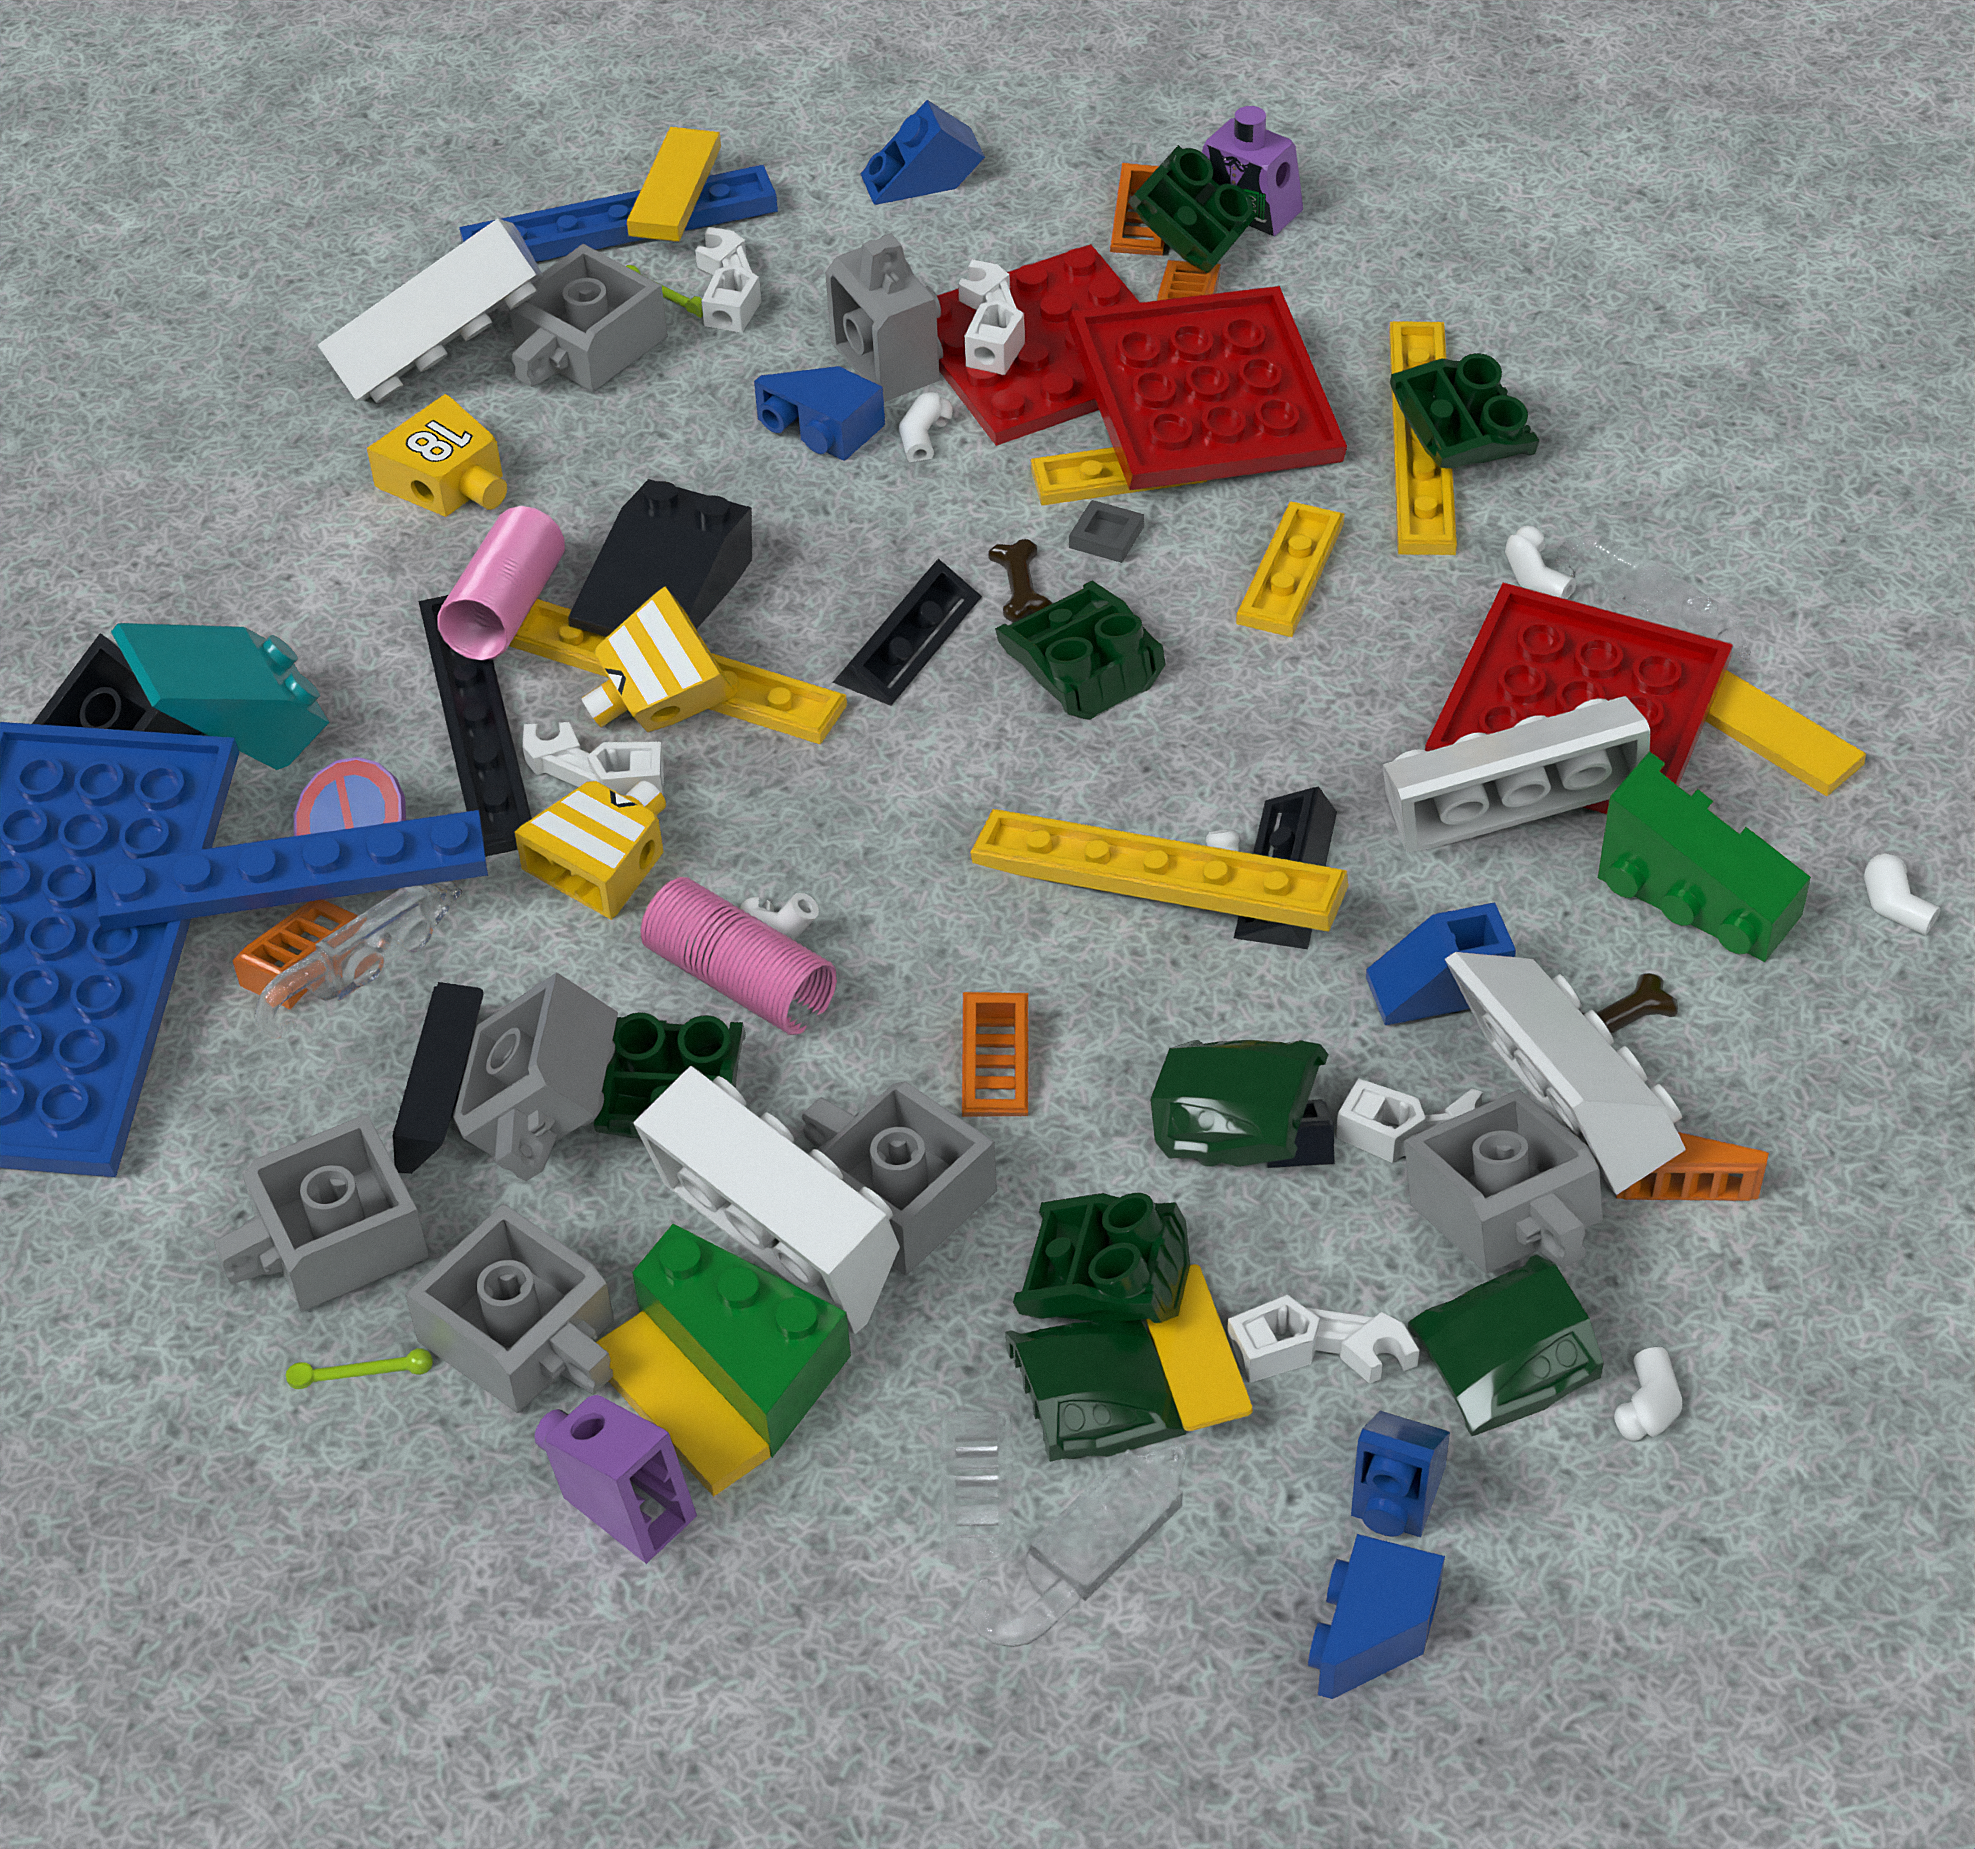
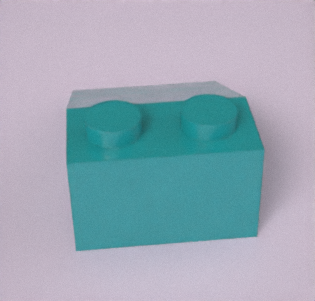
[111,623,330,770]

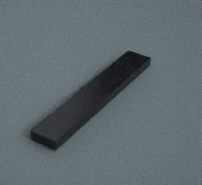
[418,595,532,857]

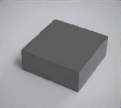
[1069,500,1144,563]

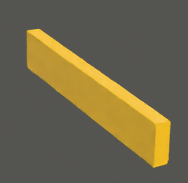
[1389,321,1457,555]
[509,599,847,745]
[970,809,1349,932]

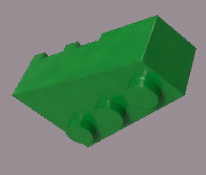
[1597,751,1811,962]
[632,1224,851,1458]

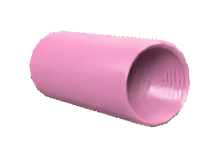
[437,506,565,661]
[640,877,837,1035]

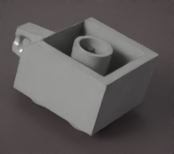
[825,233,943,402]
[509,244,668,392]
[453,972,618,1181]
[802,1081,997,1276]
[1404,1089,1603,1274]
[214,1113,430,1312]
[405,1203,614,1413]

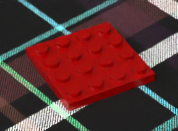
[936,244,1140,446]
[1068,286,1347,490]
[1425,582,1733,814]

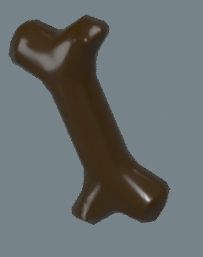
[988,539,1053,623]
[1582,973,1678,1034]

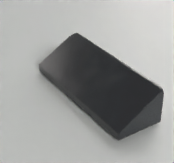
[832,558,982,706]
[1234,786,1337,950]
[392,982,484,1174]

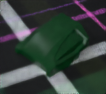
[1128,145,1256,273]
[1390,353,1539,469]
[995,580,1166,720]
[594,1012,746,1138]
[1150,1040,1329,1167]
[1013,1193,1190,1323]
[1408,1254,1604,1437]
[1005,1320,1186,1462]

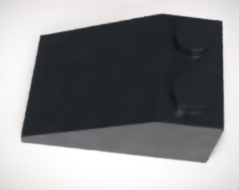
[568,479,752,637]
[32,633,202,735]

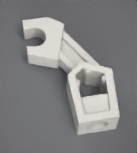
[695,227,761,333]
[958,259,1025,375]
[523,722,664,796]
[1336,1078,1483,1163]
[1227,1295,1419,1384]

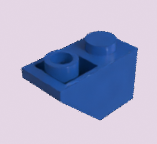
[860,100,985,205]
[754,366,885,461]
[1366,902,1516,1026]
[1351,1411,1450,1537]
[1308,1534,1445,1699]

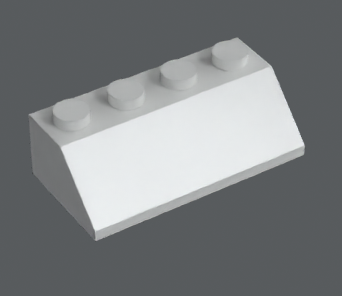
[318,218,543,403]
[1383,696,1650,853]
[1445,952,1686,1195]
[633,1066,900,1334]

